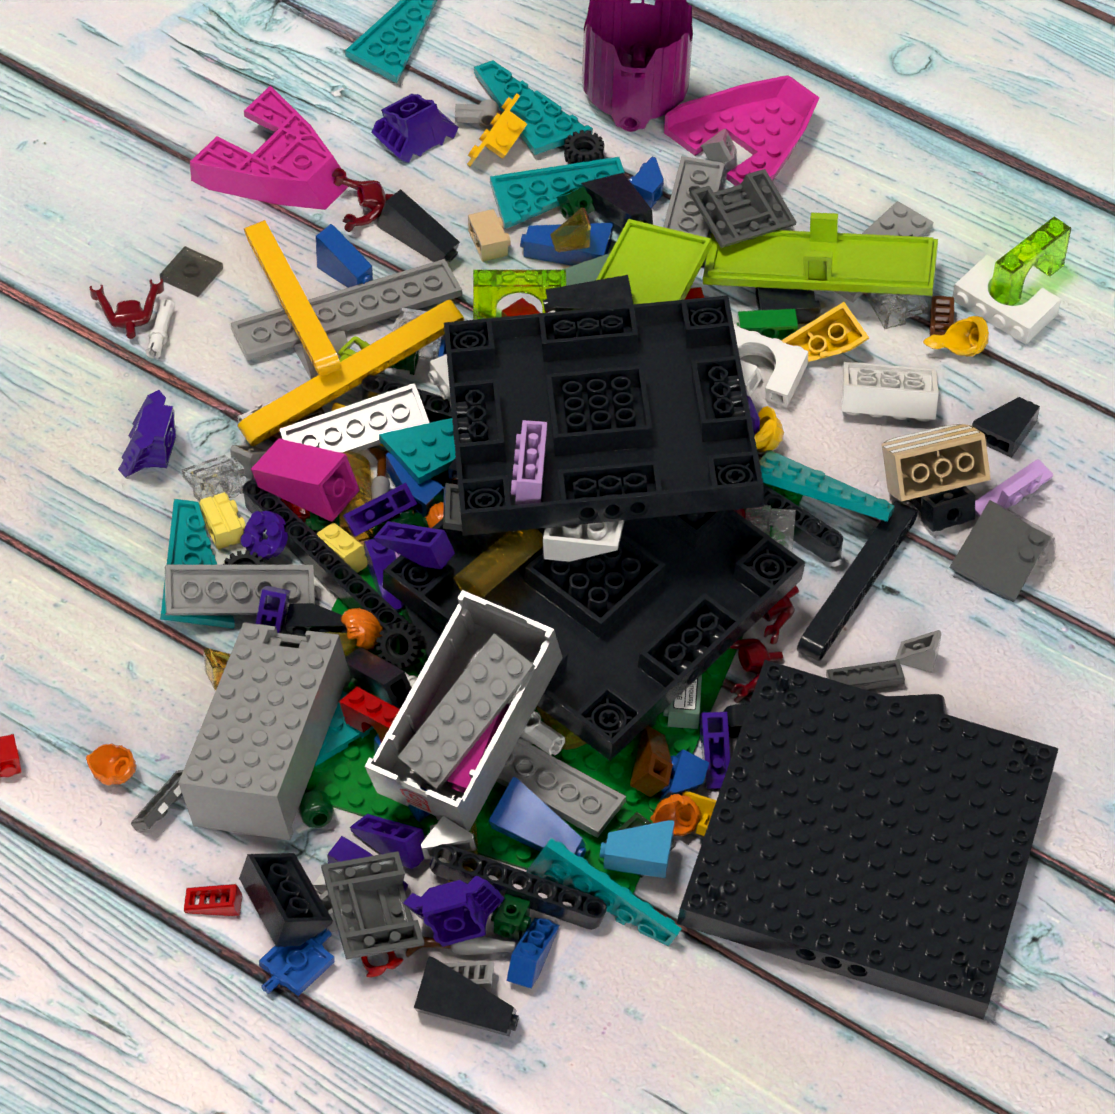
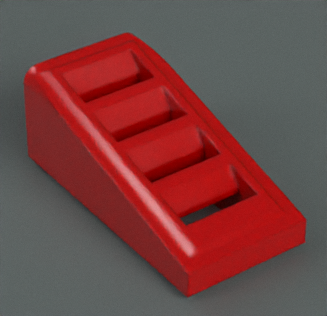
[184,884,242,916]

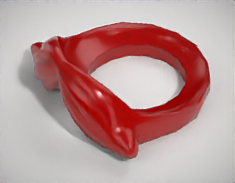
[361,951,404,977]

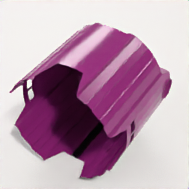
[582,0,693,132]

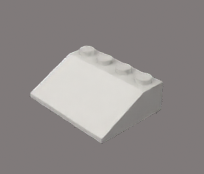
[841,361,939,422]
[543,520,624,562]

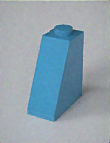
[600,820,675,878]

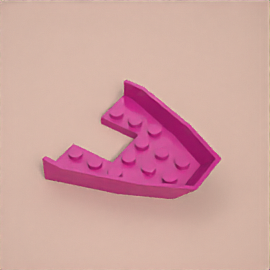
[664,75,820,186]
[190,86,348,210]

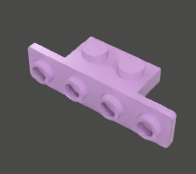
[975,459,1053,517]

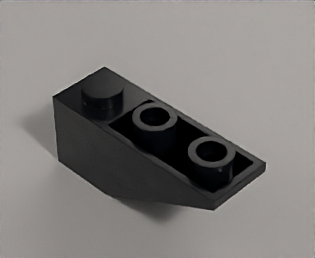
[285,603,357,642]

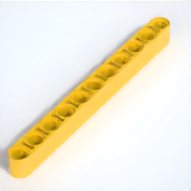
[244,220,342,377]
[237,299,465,446]

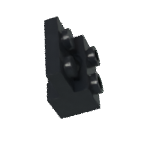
[909,486,976,532]

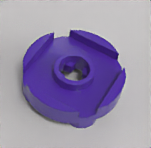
[241,511,288,560]

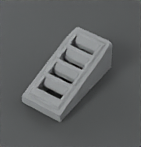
[444,961,494,992]

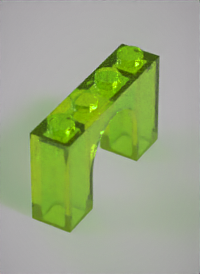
[990,216,1072,306]
[473,270,566,320]

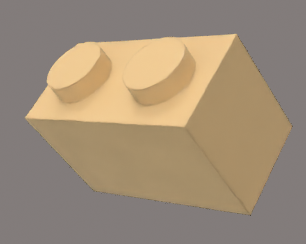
[468,209,511,262]

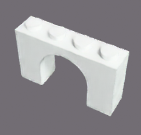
[953,255,1061,344]
[734,324,808,407]

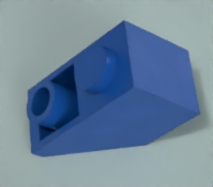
[629,156,664,209]
[659,749,709,802]

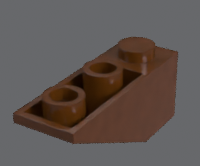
[630,726,673,797]

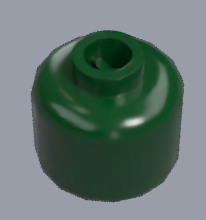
[298,790,334,828]

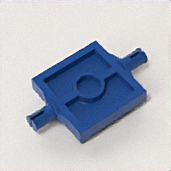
[259,928,335,996]

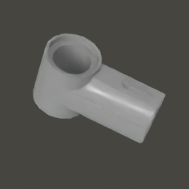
[455,99,499,129]

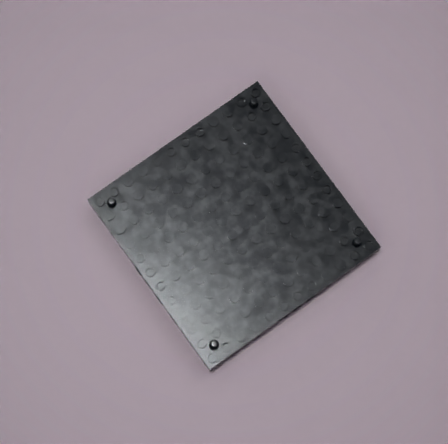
[444,295,764,536]
[383,510,805,761]
[677,660,1059,1020]

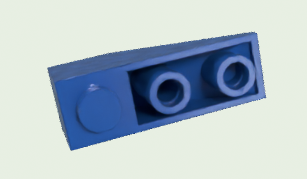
[386,452,444,517]
[506,917,560,989]

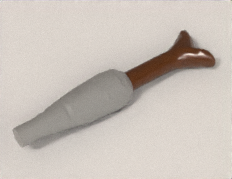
[368,447,391,524]
[406,936,516,957]

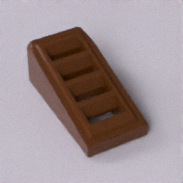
[929,296,954,337]

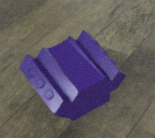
[371,94,459,163]
[118,390,176,478]
[403,875,505,947]

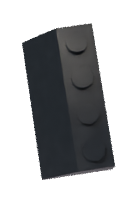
[239,853,333,947]

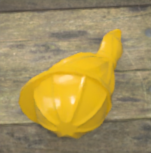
[923,316,989,357]
[754,406,784,452]

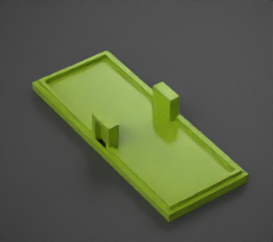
[703,212,938,296]
[596,219,713,304]

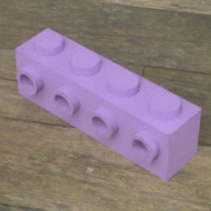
[511,420,547,505]

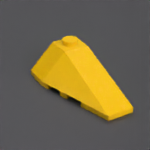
[781,302,869,362]

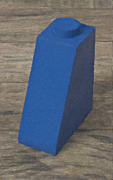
[316,224,373,288]

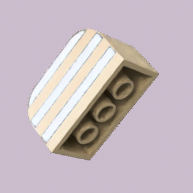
[882,424,991,501]

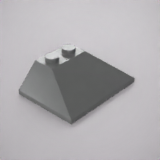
[689,169,797,248]
[949,500,1053,602]
[321,852,424,960]

